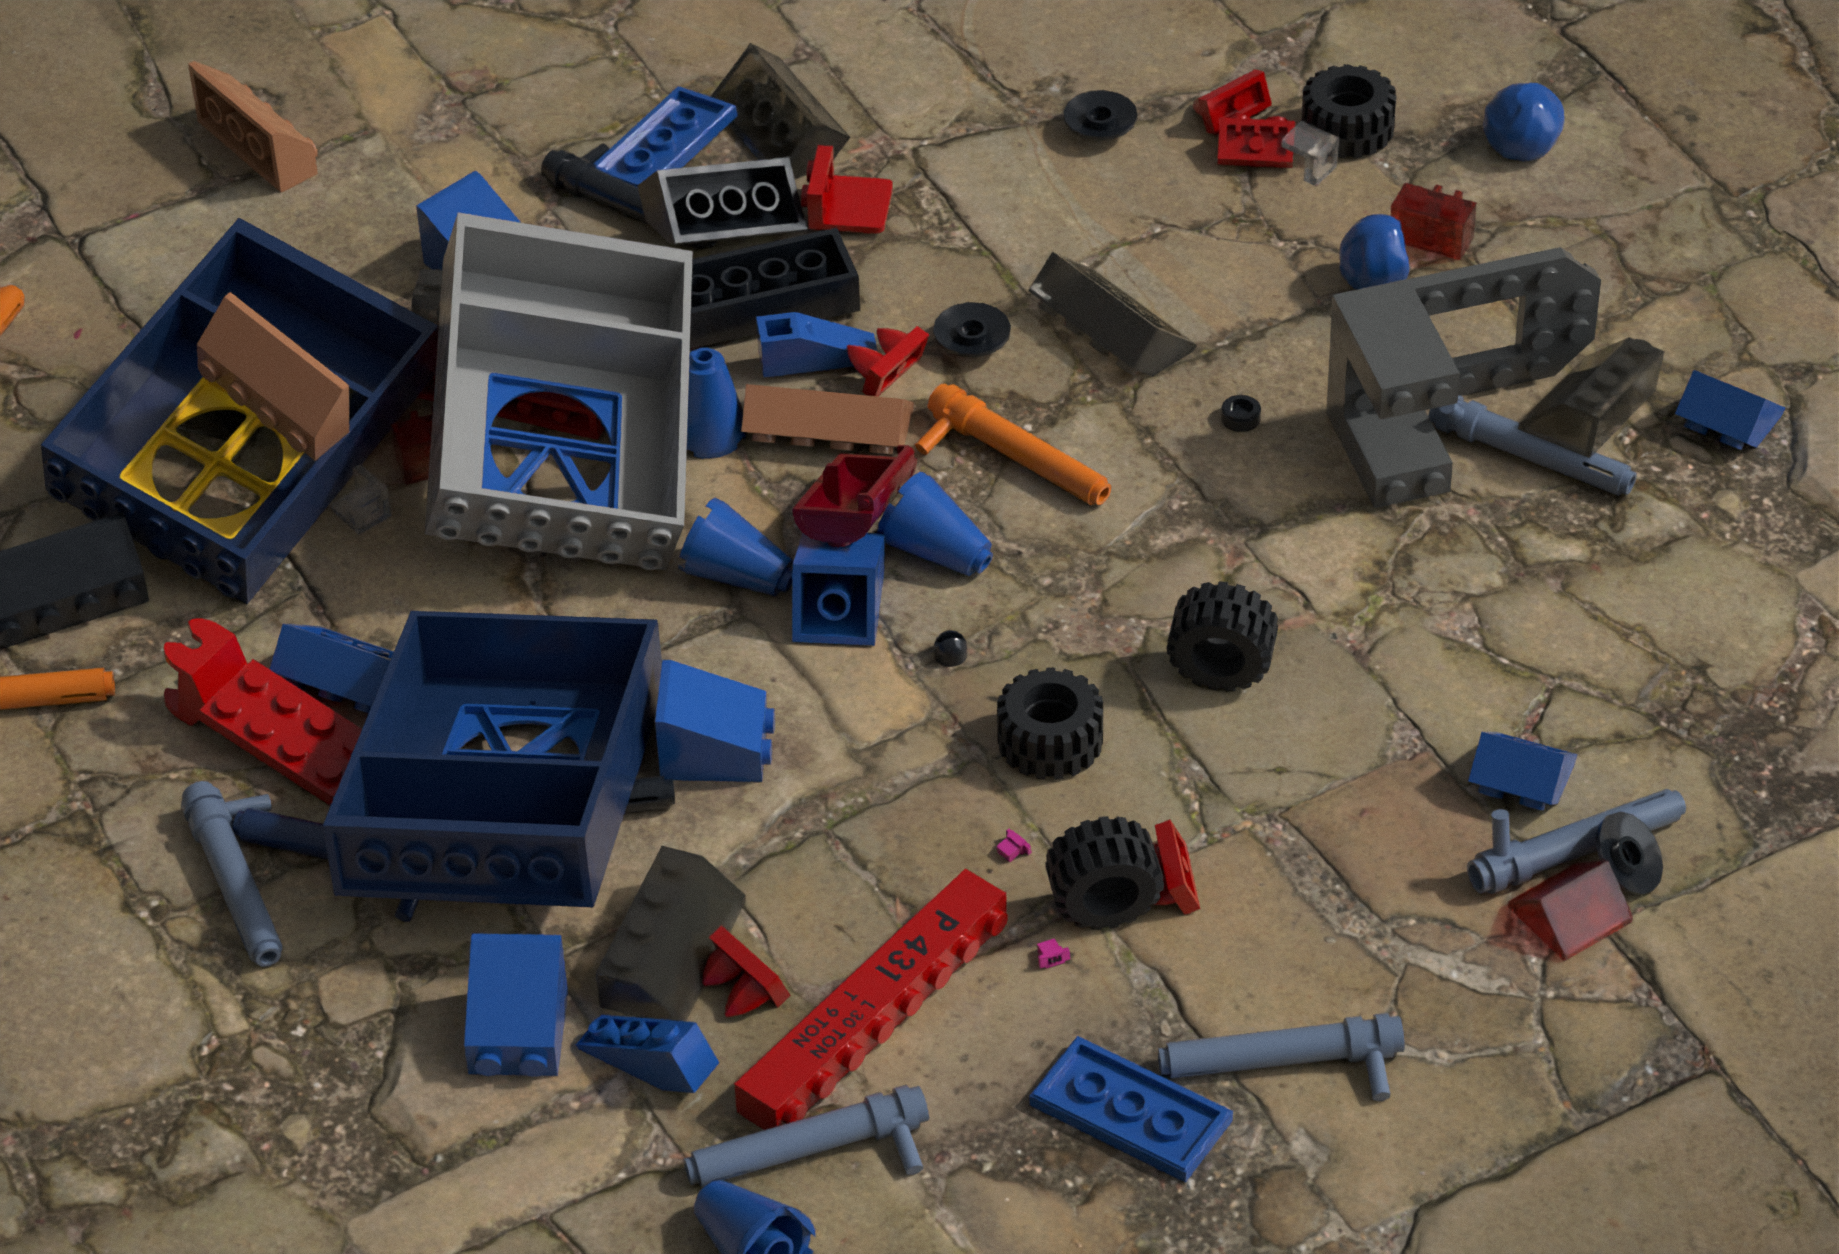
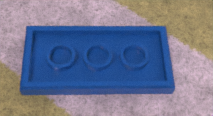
[594,86,738,186]
[1029,1036,1233,1183]

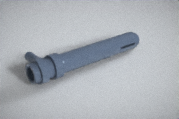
[1428,395,1637,496]
[181,781,283,967]
[1467,789,1686,894]
[1158,1013,1405,1101]
[683,1084,929,1187]

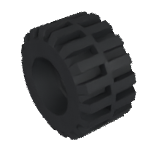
[1301,64,1396,158]
[1166,581,1278,692]
[997,667,1103,780]
[1045,816,1164,930]

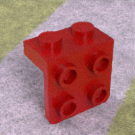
[801,145,893,234]

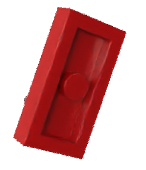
[1193,69,1272,135]
[847,326,929,397]
[1153,819,1201,915]
[703,925,791,1017]

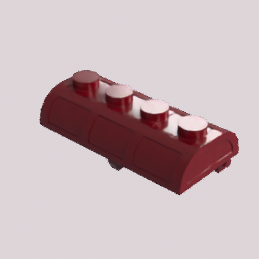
[792,445,917,547]

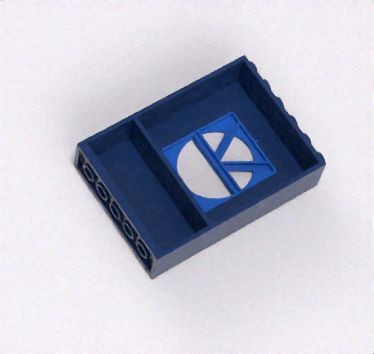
[323,611,662,908]

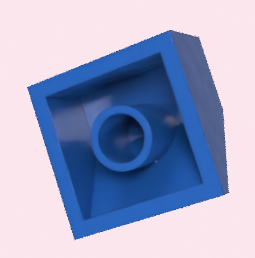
[1675,370,1785,450]
[1468,732,1578,810]

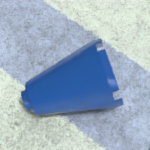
[687,348,747,459]
[877,472,993,576]
[678,498,794,596]
[694,1180,816,1254]

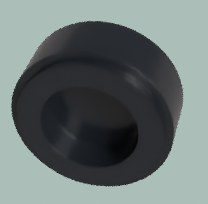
[1221,395,1261,432]

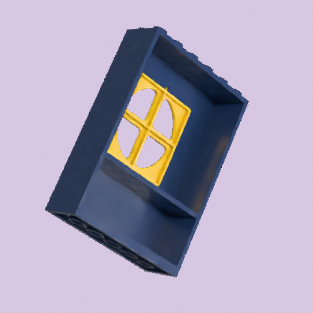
[41,218,438,604]

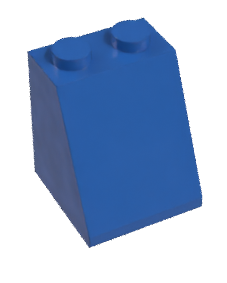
[416,170,521,277]
[792,533,885,646]
[655,660,775,782]
[464,933,568,1077]

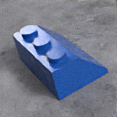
[270,624,394,713]

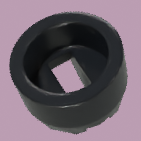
[934,630,967,667]

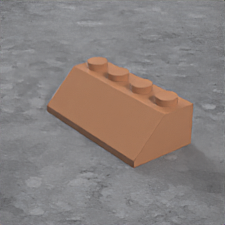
[188,61,318,193]
[197,292,350,461]
[741,384,914,455]

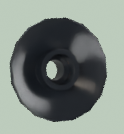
[1063,90,1138,141]
[933,302,1011,358]
[1596,811,1663,896]

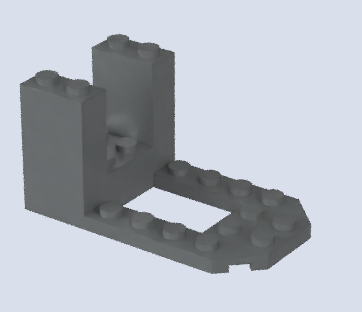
[1326,247,1601,508]

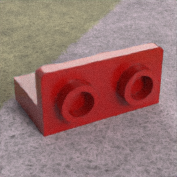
[1218,114,1295,168]

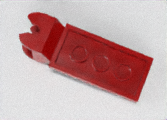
[164,618,362,806]

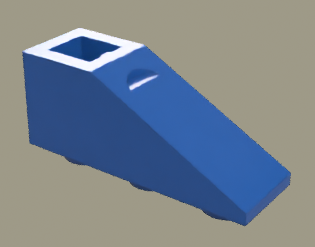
[756,312,878,378]
[576,1015,719,1093]

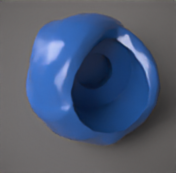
[1483,83,1565,162]
[1339,214,1410,290]

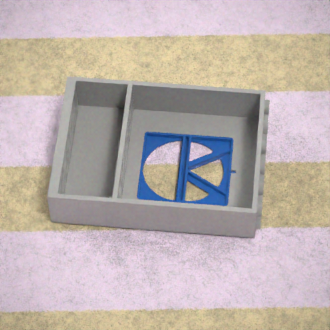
[425,212,693,570]

